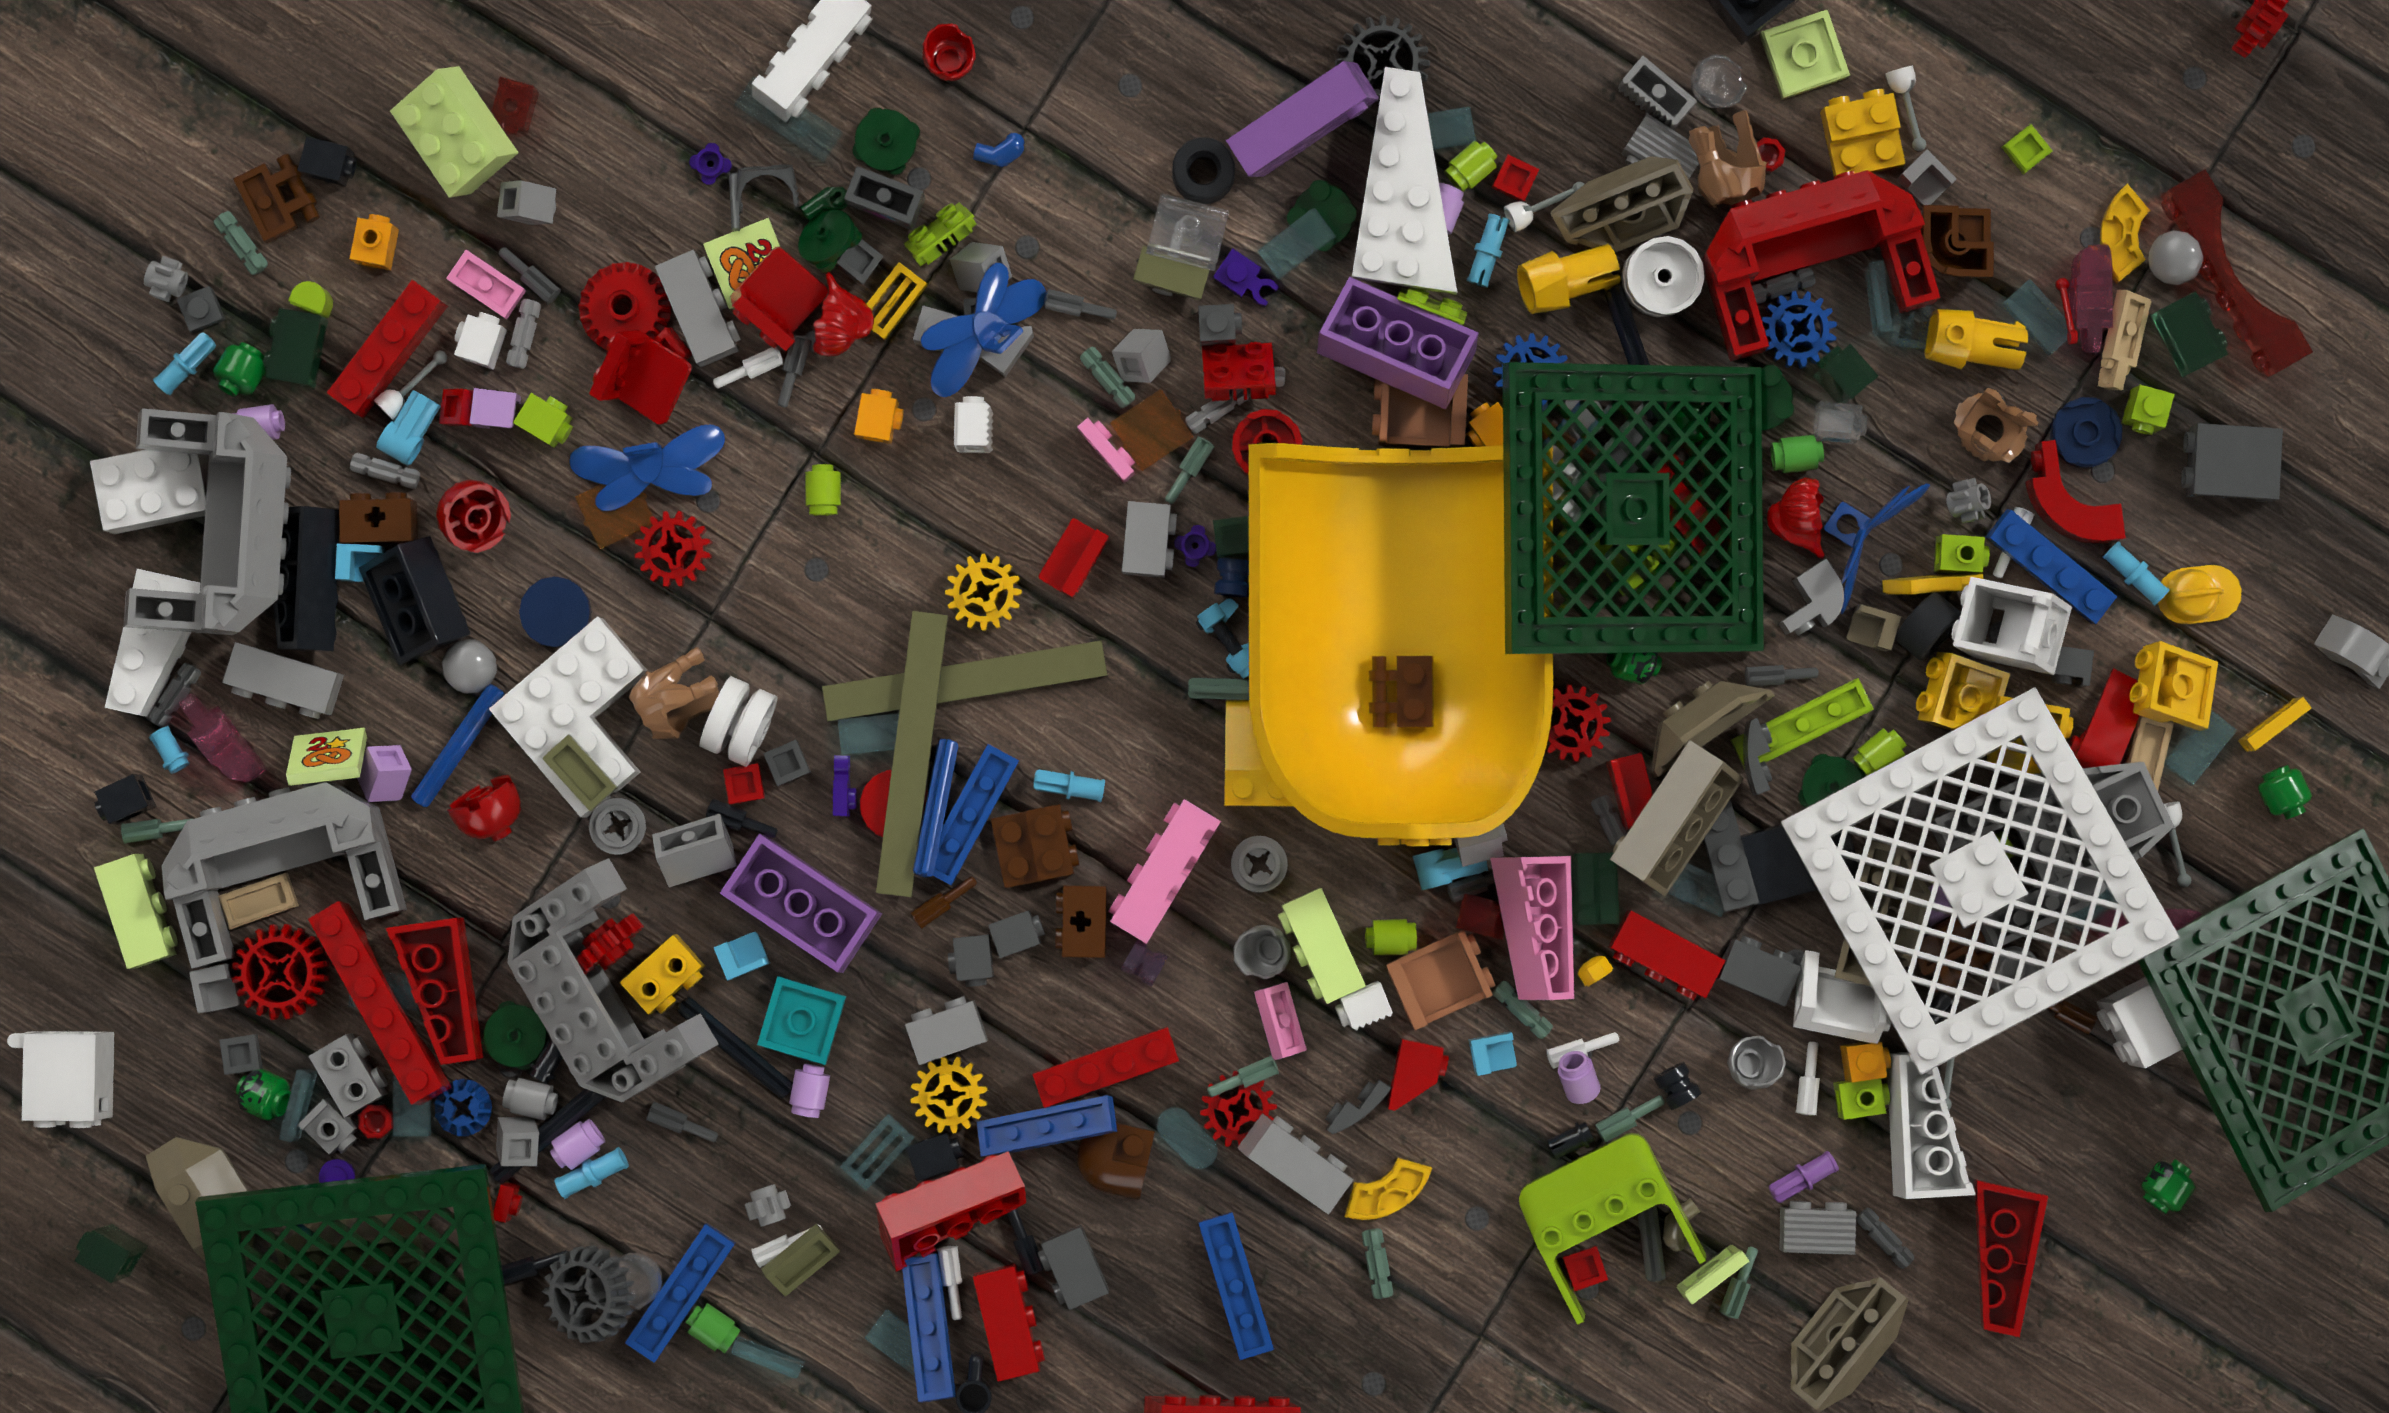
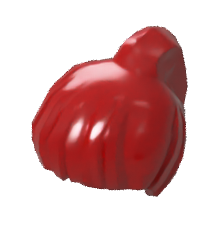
[813,272,874,357]
[1767,477,1825,559]

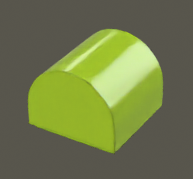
[288,281,333,319]

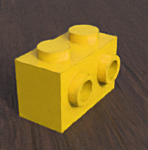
[620,934,706,1014]

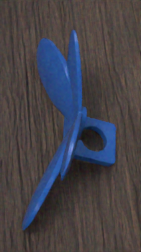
[921,263,1046,397]
[570,425,725,511]
[1824,484,1930,614]

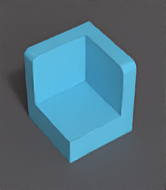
[335,543,386,582]
[714,932,770,981]
[1468,1032,1517,1076]

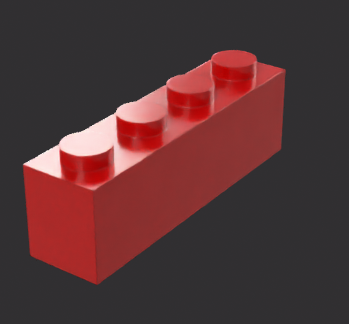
[327,279,448,419]
[1032,1026,1179,1108]

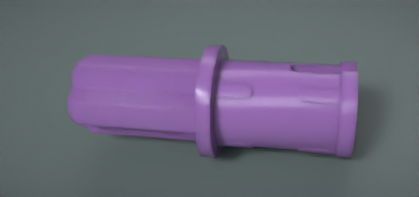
[1769,1151,1839,1203]

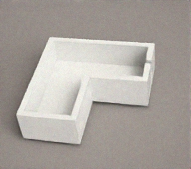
[489,616,648,818]

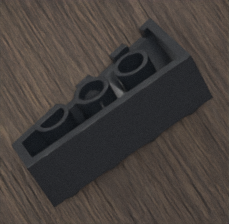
[273,506,340,652]

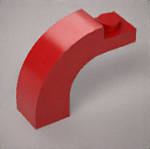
[2025,440,2126,544]

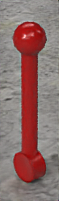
[2055,278,2078,344]

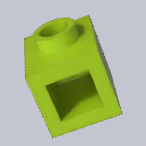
[2122,384,2175,435]
[513,393,573,448]
[1934,534,1990,574]
[1833,1078,1890,1120]

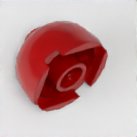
[436,480,511,553]
[447,775,521,841]

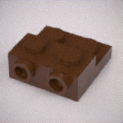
[991,804,1080,888]

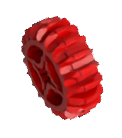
[232,924,329,1020]

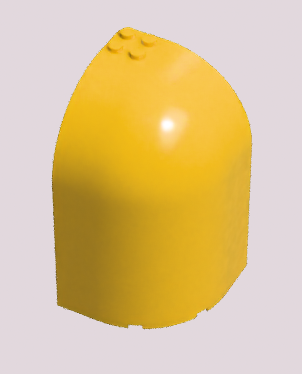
[1249,443,1553,846]

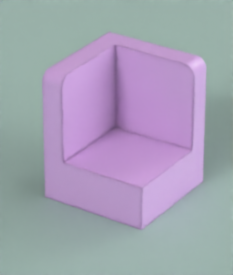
[470,388,521,429]
[357,745,412,802]

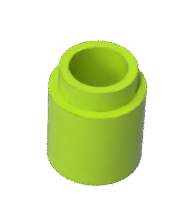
[1444,141,1497,192]
[805,464,841,516]
[1852,728,1907,776]
[1365,919,1417,955]

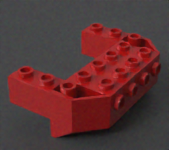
[1701,170,1941,362]

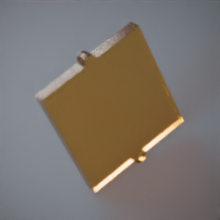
[1110,389,1193,471]
[575,484,653,549]

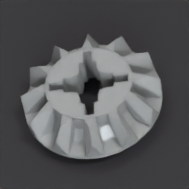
[589,798,647,855]
[1231,836,1288,892]

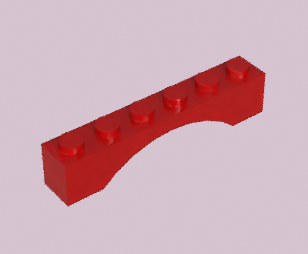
[308,901,452,1105]

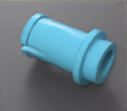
[149,726,190,774]

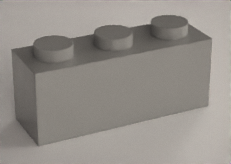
[655,249,741,368]
[222,642,344,719]
[1238,1113,1353,1215]

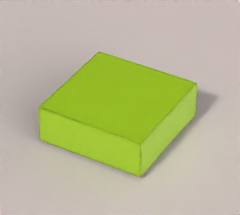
[2001,124,2053,175]

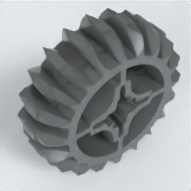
[1335,15,1430,110]
[542,1245,637,1343]

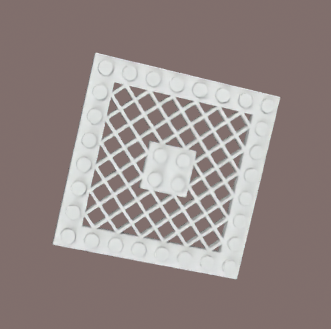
[1781,687,2180,1075]

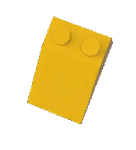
[1224,700,1293,807]

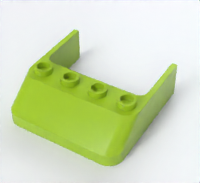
[1519,1133,1706,1325]

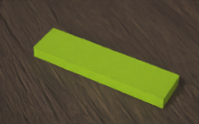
[1730,678,1874,770]

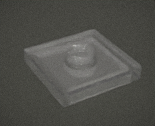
[1146,193,1229,271]

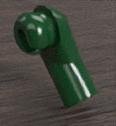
[799,187,848,221]

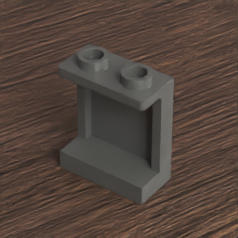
[2181,423,2283,502]

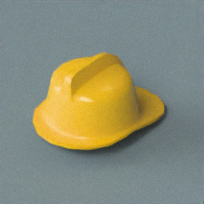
[2158,565,2242,624]

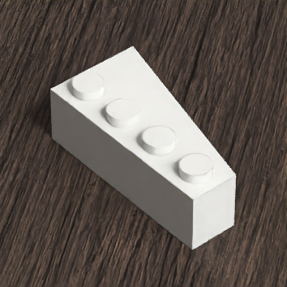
[752,0,872,122]
[105,569,200,717]
[1887,1052,1975,1199]

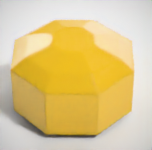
[1577,956,1613,987]

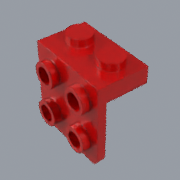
[730,247,828,351]
[589,330,692,425]

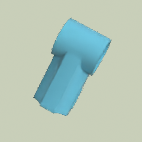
[376,390,441,466]
[1413,848,1488,890]

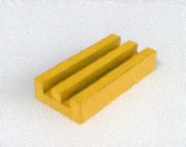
[867,262,928,340]
[2238,697,2311,752]

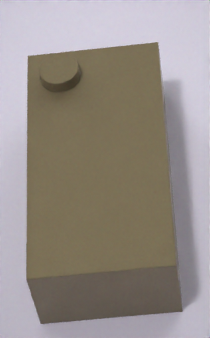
[1610,740,1744,896]

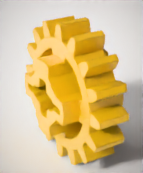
[945,554,1022,631]
[910,1056,988,1134]

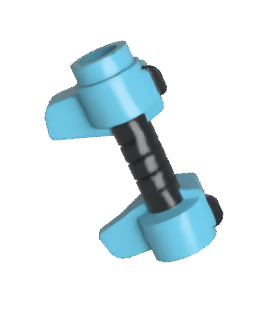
[1196,599,1249,679]

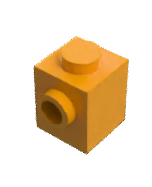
[349,214,399,271]
[854,389,904,444]
[1466,402,1503,447]
[1840,1041,1891,1083]

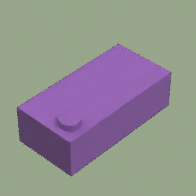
[1226,61,1380,177]
[1317,277,1479,409]
[720,834,882,973]

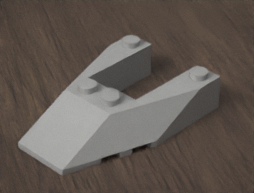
[1931,762,2174,947]

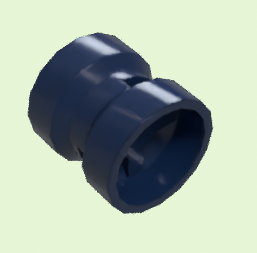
[1214,558,1249,598]

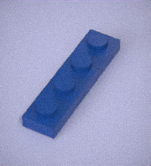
[1985,509,2117,624]
[933,744,1019,886]
[977,1095,1117,1158]
[1198,1212,1274,1360]
[625,1223,736,1363]
[902,1254,956,1403]

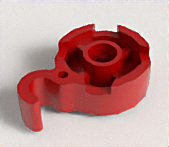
[1232,409,1302,476]

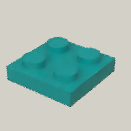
[757,976,847,1065]

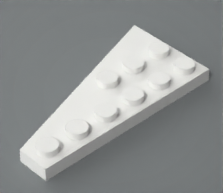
[1352,67,1457,295]

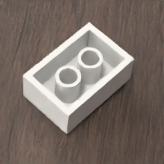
[90,450,208,534]

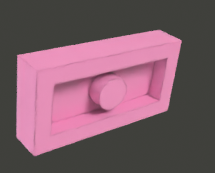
[446,250,526,320]
[1077,418,1135,483]
[1254,982,1307,1060]

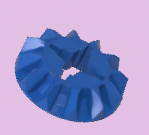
[434,1079,492,1136]

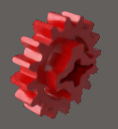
[2231,0,2289,58]
[635,511,712,588]
[1546,685,1611,762]
[575,913,644,974]
[1200,1070,1277,1147]

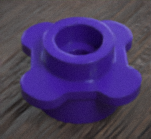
[689,143,732,185]
[1174,525,1216,567]

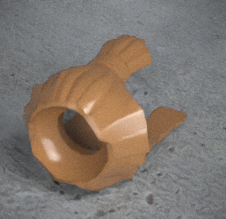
[1689,110,1767,209]
[1954,388,2038,463]
[629,647,719,739]

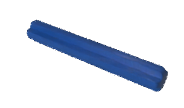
[411,684,505,807]
[913,739,958,877]

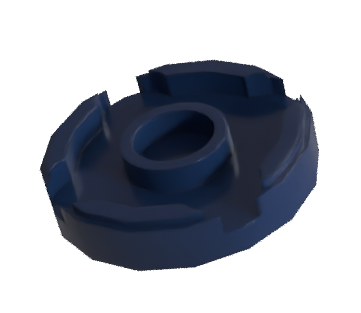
[2050,397,2122,468]
[519,576,592,648]

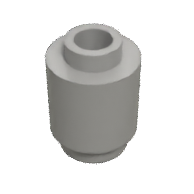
[502,1078,558,1120]

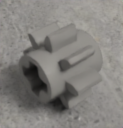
[144,256,188,302]
[1946,478,1991,523]
[745,1184,791,1227]

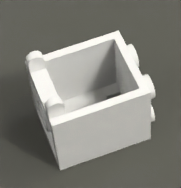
[1952,577,2072,675]
[2097,966,2222,1068]
[7,1031,114,1128]

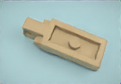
[2098,290,2151,391]

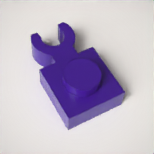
[1213,248,1278,307]
[833,755,857,817]

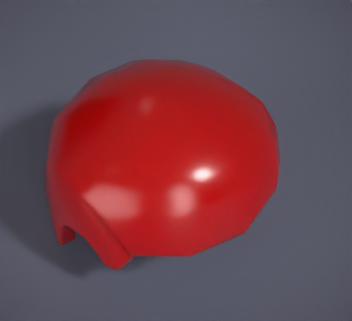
[922,23,976,81]

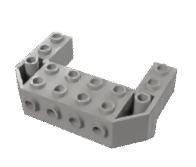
[123,408,291,635]
[162,782,407,969]
[507,858,718,1102]

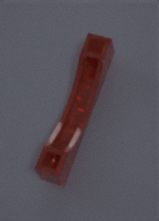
[2161,169,2313,377]

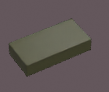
[1133,246,1211,301]
[542,734,618,812]
[761,1224,840,1297]

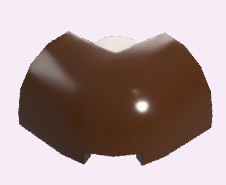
[1922,205,1994,278]
[1077,1121,1155,1200]

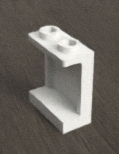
[1793,950,1891,1044]

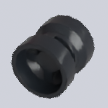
[1653,1062,1702,1110]

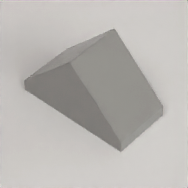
[979,326,1034,377]

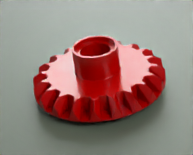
[578,262,671,350]

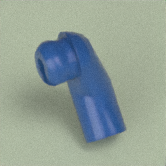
[973,133,1025,167]

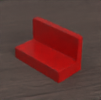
[1038,518,1109,600]
[1606,752,1653,830]

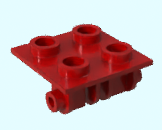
[1202,342,1276,402]

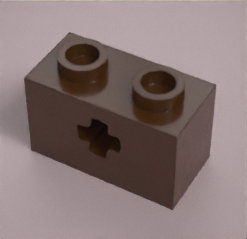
[339,492,418,545]
[1055,885,1107,958]

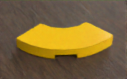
[2100,183,2150,284]
[1882,574,1983,594]
[1344,1157,1432,1220]

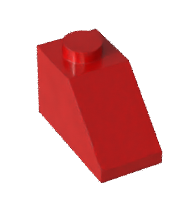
[1386,1038,1449,1111]

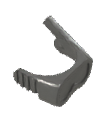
[729,164,800,231]

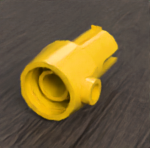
[1517,244,1621,314]
[1924,309,2028,370]

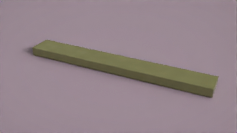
[876,611,948,897]
[822,640,1107,722]

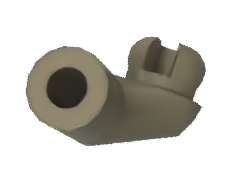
[1663,1198,1700,1252]

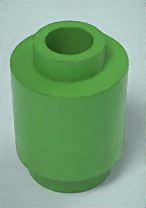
[1770,435,1824,473]
[685,1303,740,1354]

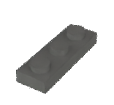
[1703,800,1759,913]

